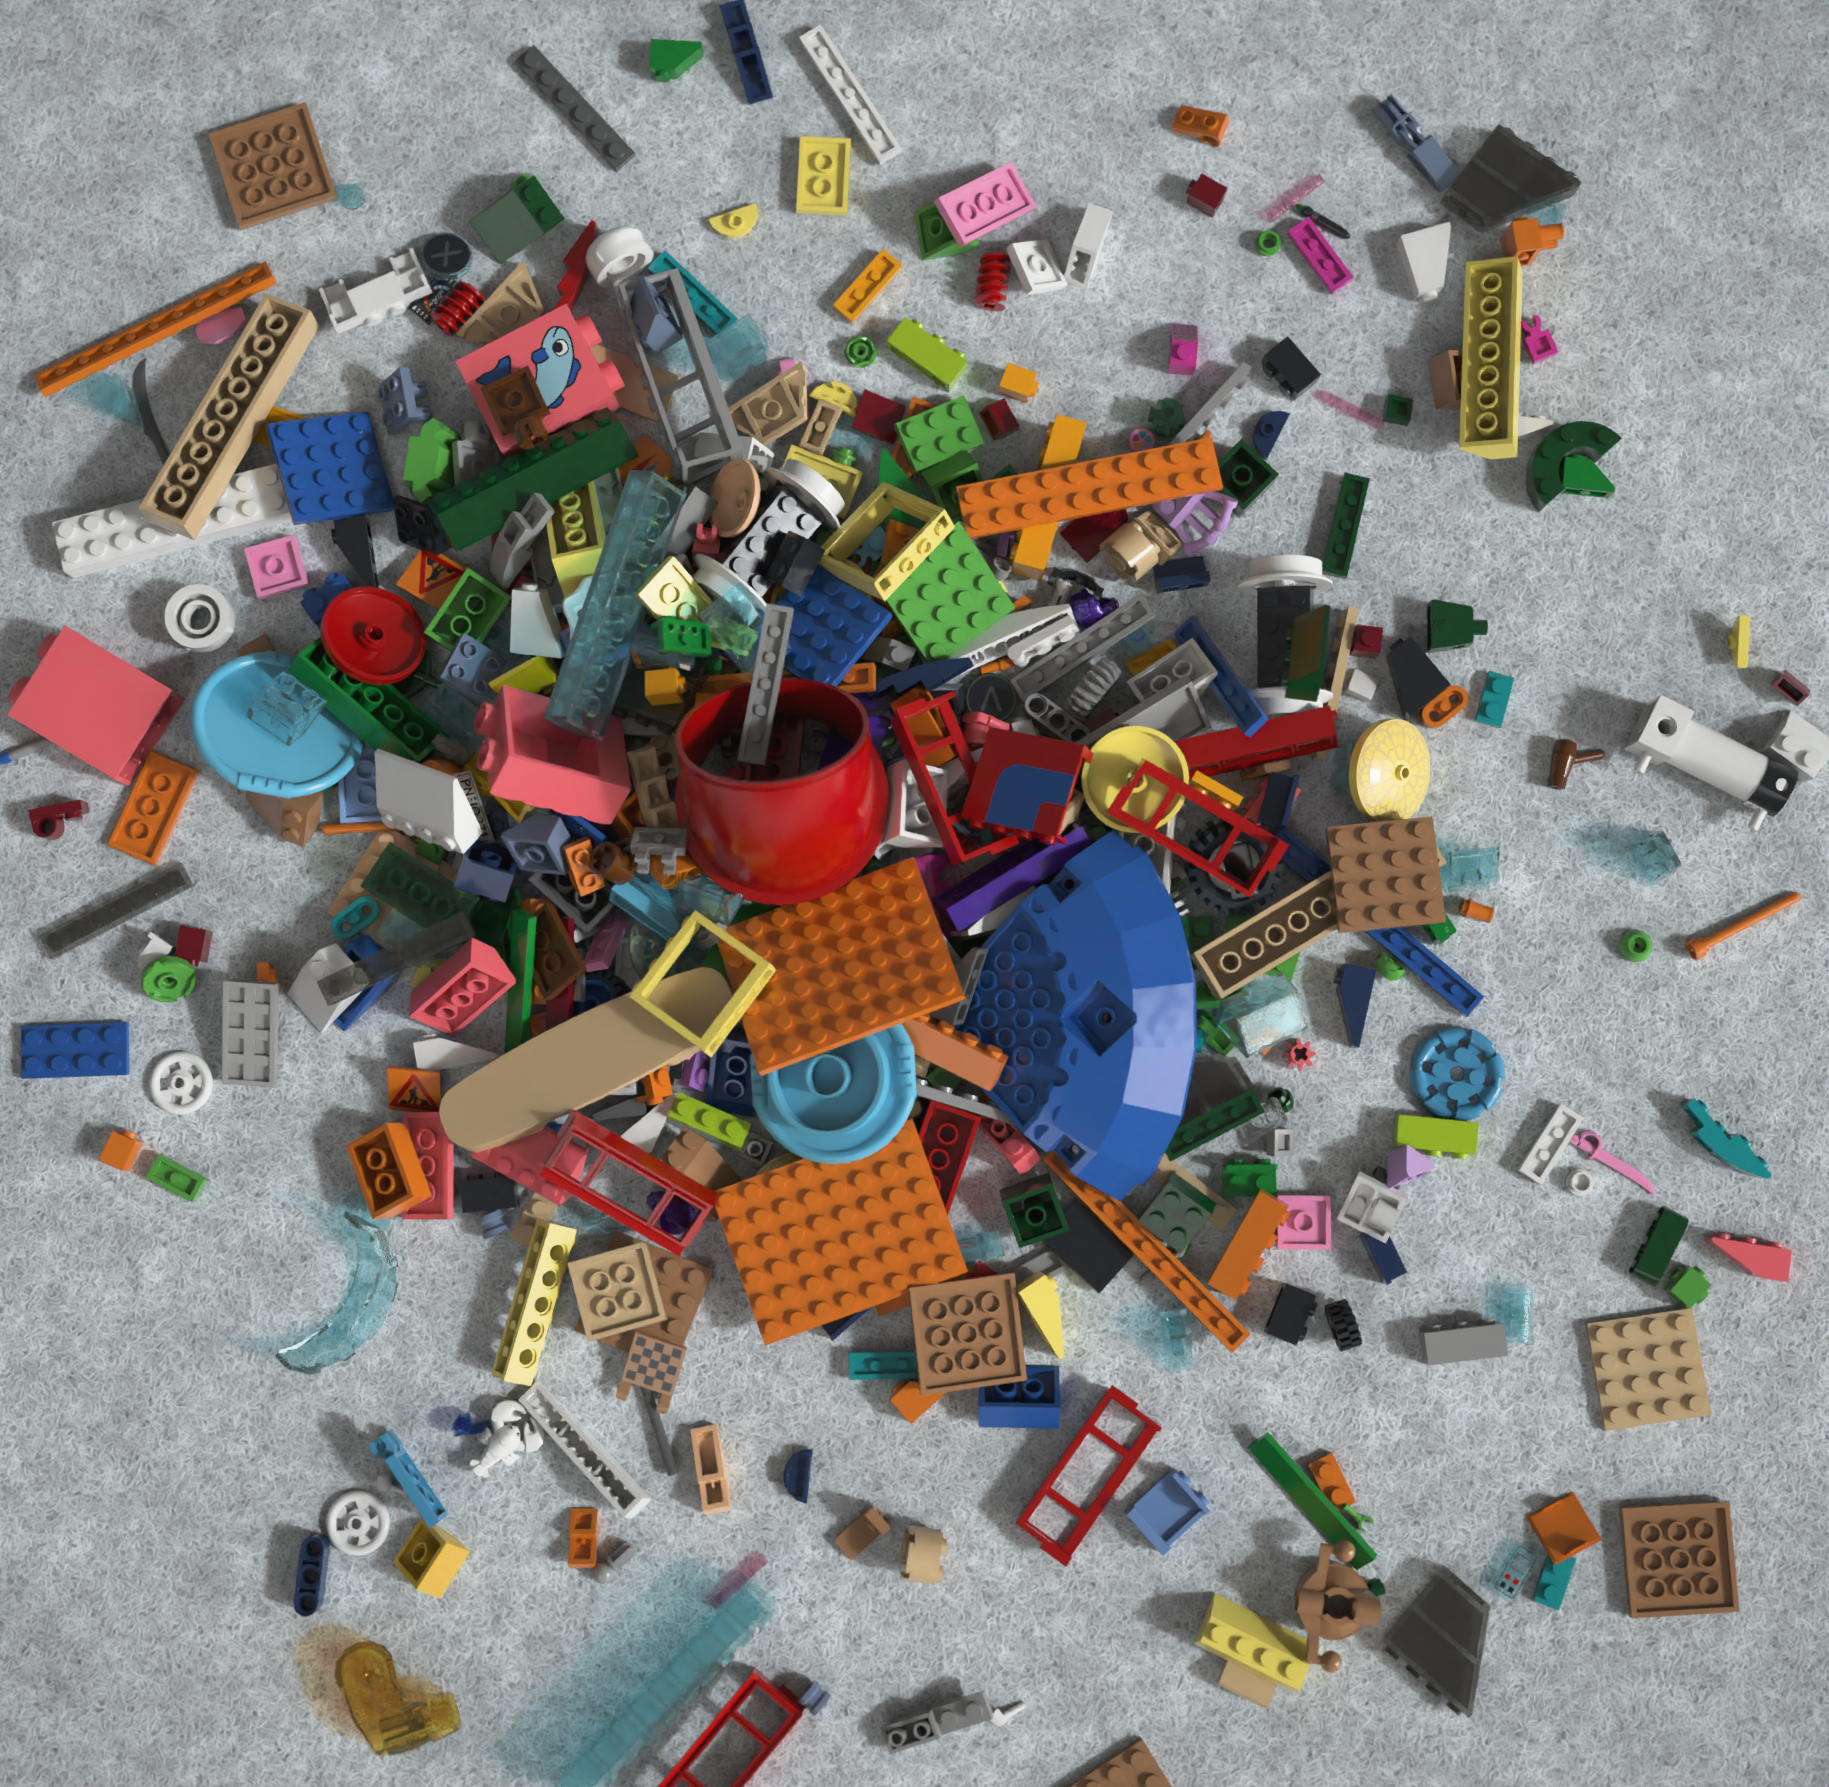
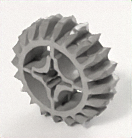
[1063,657,1122,723]

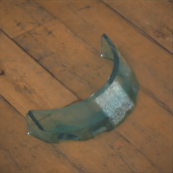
[275,1211,398,1375]

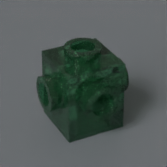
[1147,398,1186,438]

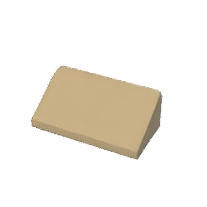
[798,399,843,455]
[1133,509,1183,565]
[1218,1660,1277,1709]

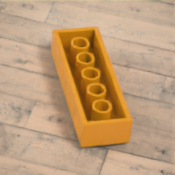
[1009,414,1087,582]

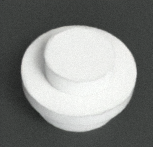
[1566,1169,1594,1196]

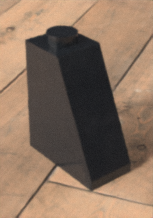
[1386,636,1450,720]

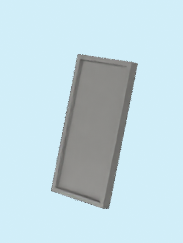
[1074,675,1212,792]

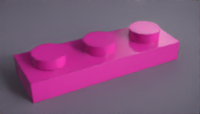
[1287,217,1354,295]

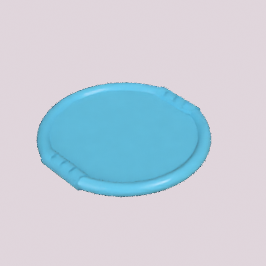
[190,650,365,799]
[750,1024,917,1164]

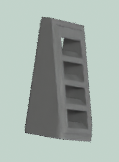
[593,1093,649,1121]

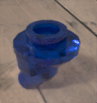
[451,1412,491,1437]

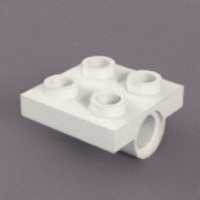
[1337,1172,1409,1244]

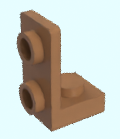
[834,1503,891,1560]

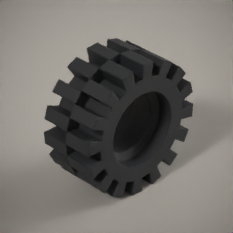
[1324,1299,1362,1352]

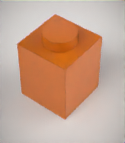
[99,1128,143,1171]

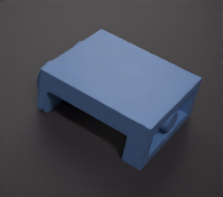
[1125,1468,1211,1556]

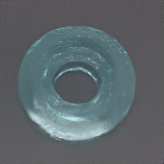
[339,184,365,210]

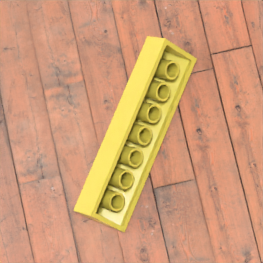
[1459,256,1522,459]

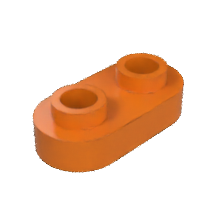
[1420,685,1468,729]

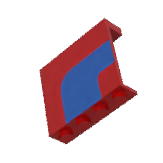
[961,727,1094,846]

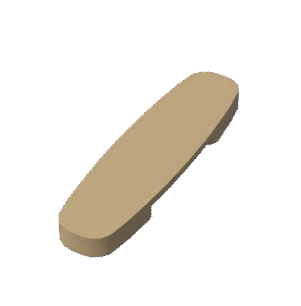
[439,967,734,1152]

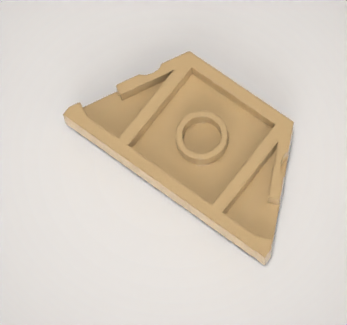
[456,261,546,345]
[728,362,807,446]

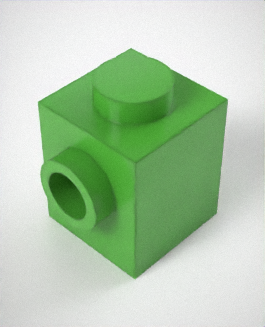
[1664,1266,1711,1309]

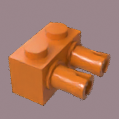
[1500,216,1564,266]

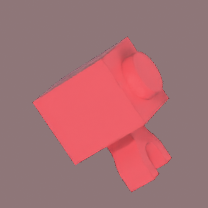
[692,523,722,568]

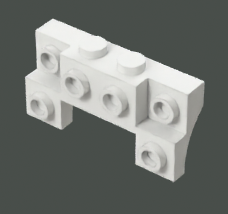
[319,248,433,334]

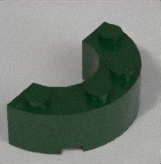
[1525,421,1622,512]

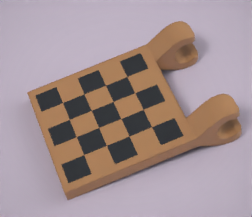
[616,1331,687,1414]

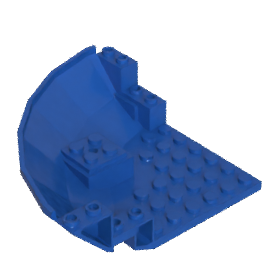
[930,829,1197,1201]

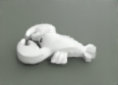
[469,1399,545,1478]

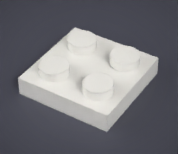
[1006,239,1068,295]

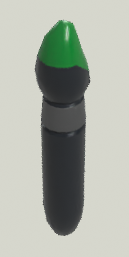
[1296,204,1350,239]

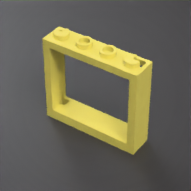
[819,482,955,601]
[630,910,776,1057]

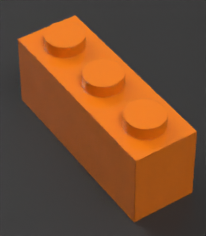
[890,684,958,768]

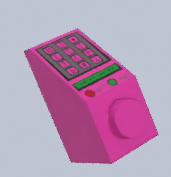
[1167,323,1198,376]

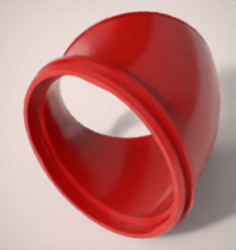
[675,678,889,906]

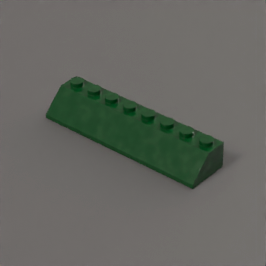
[425,407,639,552]

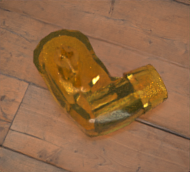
[334,1641,461,1756]

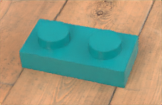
[1474,671,1514,729]
[1532,1554,1576,1610]

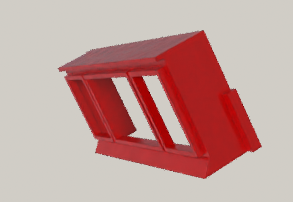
[889,691,1019,866]
[1174,706,1339,780]
[1107,757,1289,897]
[539,1109,717,1257]
[1016,1385,1162,1567]
[657,1667,807,1787]

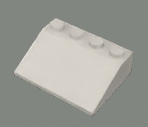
[375,749,483,854]

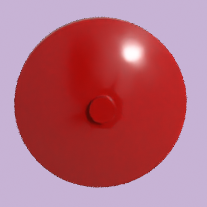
[320,587,427,685]

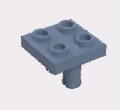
[378,367,432,435]
[437,633,508,705]

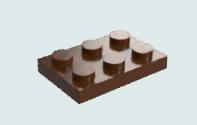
[511,903,587,1000]

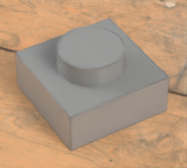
[1267,1128,1293,1156]

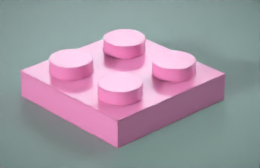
[244,535,310,600]
[1276,1195,1331,1250]

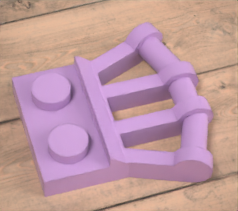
[1152,491,1238,558]

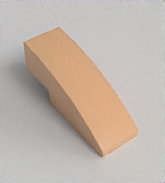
[690,1424,732,1515]

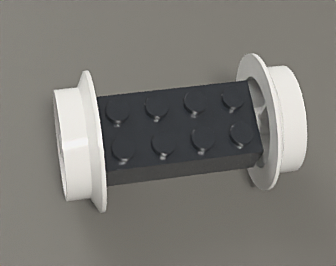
[692,458,845,627]
[1237,555,1333,720]

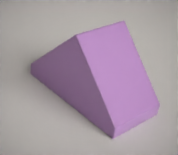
[1387,1144,1436,1188]

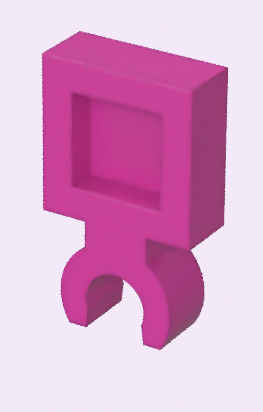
[1521,314,1558,365]

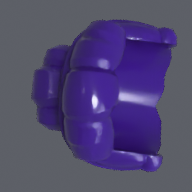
[1069,588,1120,631]
[646,1191,695,1236]

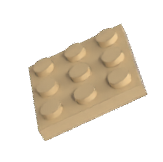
[568,1241,667,1342]

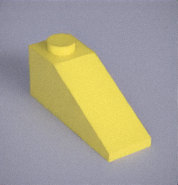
[1016,1271,1064,1360]

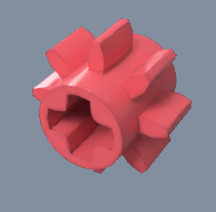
[1281,1038,1316,1071]

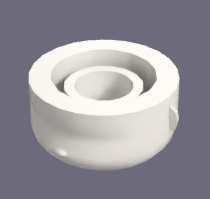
[585,226,653,288]
[164,584,235,653]

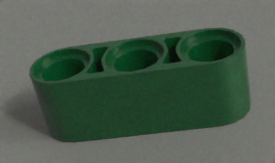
[1629,1206,1689,1287]

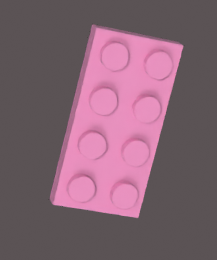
[934,162,1036,247]

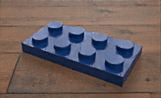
[21,1022,129,1079]

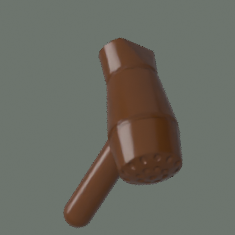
[1547,739,1605,790]

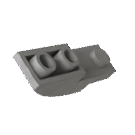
[489,493,555,591]
[881,1690,994,1754]

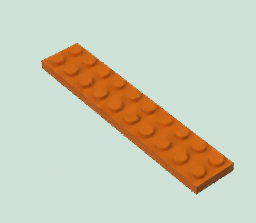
[956,437,1223,539]

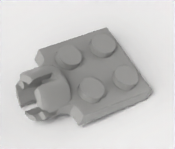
[452,420,503,485]

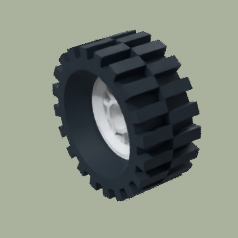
[1185,817,1283,915]

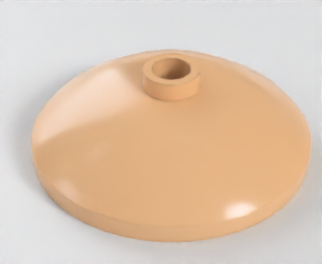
[709,459,760,538]

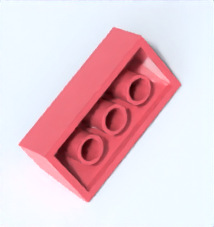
[409,938,516,1037]
[471,1126,589,1205]

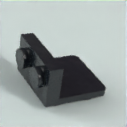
[393,495,452,556]

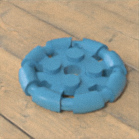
[1409,1026,1505,1121]

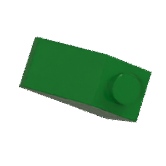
[649,39,704,82]
[1558,454,1615,498]

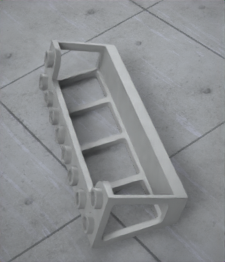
[615,268,743,485]

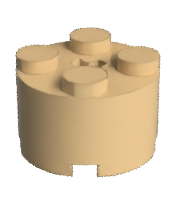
[1100,521,1160,584]
[899,1525,947,1584]

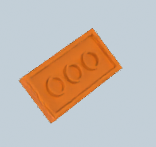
[106,750,200,866]

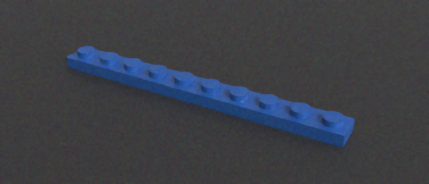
[1274,828,1484,1017]

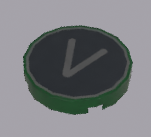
[965,673,1017,721]

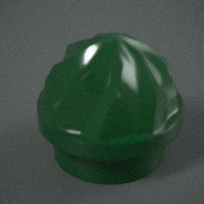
[1267,1087,1294,1115]

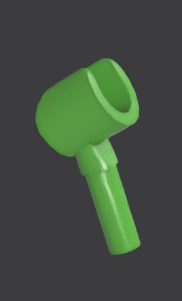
[1342,1503,1374,1533]

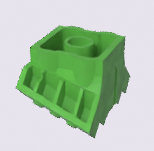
[403,418,461,505]

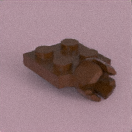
[481,366,551,450]

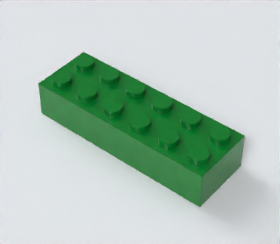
[287,636,448,764]

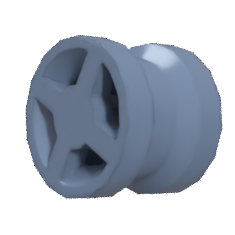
[476,1210,509,1239]
[797,1680,831,1716]

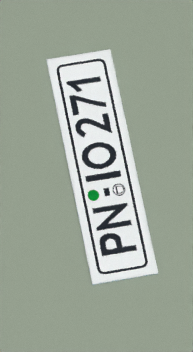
[454,770,495,843]

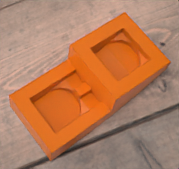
[568,1508,598,1568]

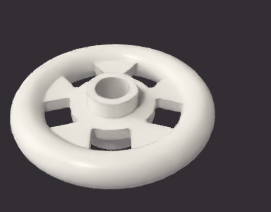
[149,1051,213,1115]
[325,1490,390,1556]

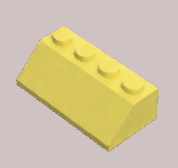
[1193,1593,1310,1693]

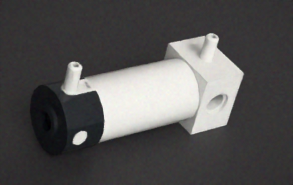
[1624,695,1799,831]

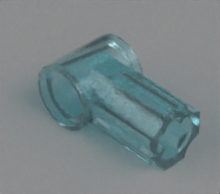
[957,1229,1005,1263]

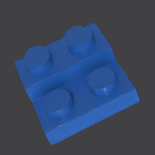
[300,573,354,630]

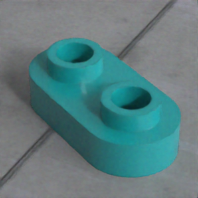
[331,896,381,940]

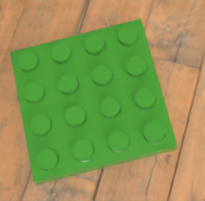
[878,521,1015,663]

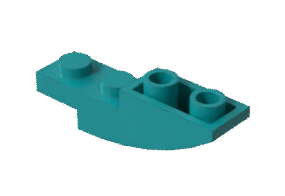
[1680,1098,1772,1179]

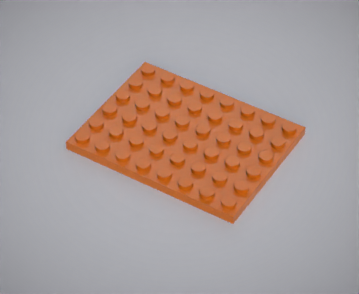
[717,857,966,1076]
[714,1119,968,1346]

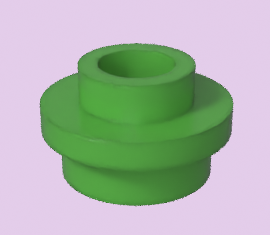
[1255,231,1281,257]
[831,446,856,467]

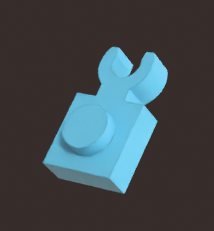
[847,526,885,569]

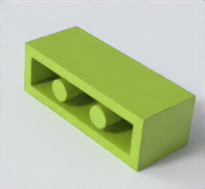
[887,317,967,392]
[667,1092,751,1153]
[1392,1114,1479,1159]

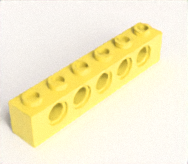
[491,1218,577,1386]

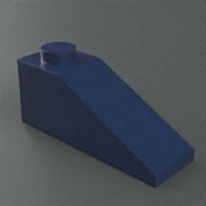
[1333,963,1376,1049]

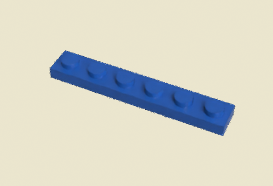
[1173,616,1268,737]

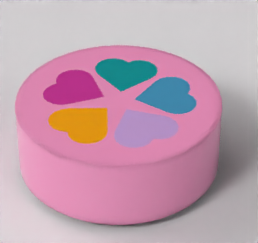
[1128,428,1155,452]

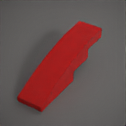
[553,220,599,312]

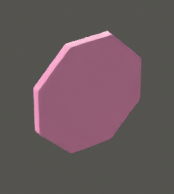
[195,306,247,345]

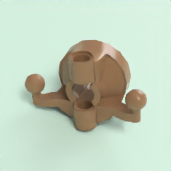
[1294,1540,1381,1673]

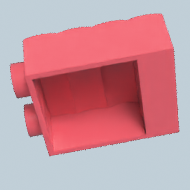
[474,685,631,824]

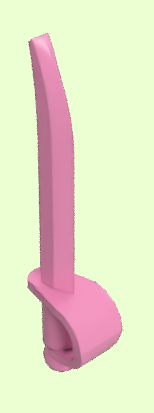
[1570,1130,1655,1195]

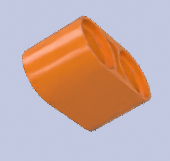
[649,850,702,890]

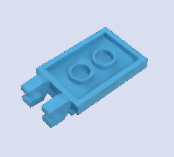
[369,1430,449,1528]

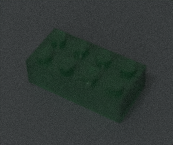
[361,842,484,946]

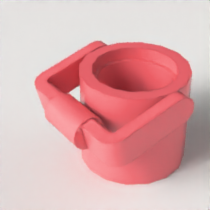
[961,712,1010,752]

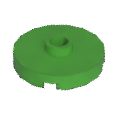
[141,956,196,1003]

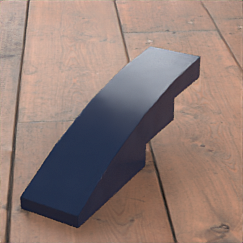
[719,0,773,105]
[867,657,974,701]

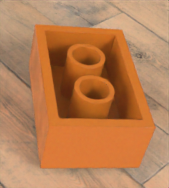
[346,1123,432,1219]

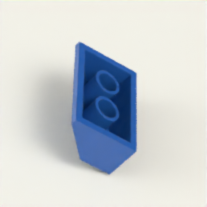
[978,1365,1061,1429]

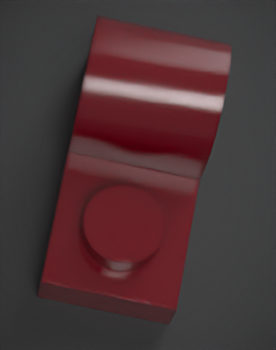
[28,800,90,840]

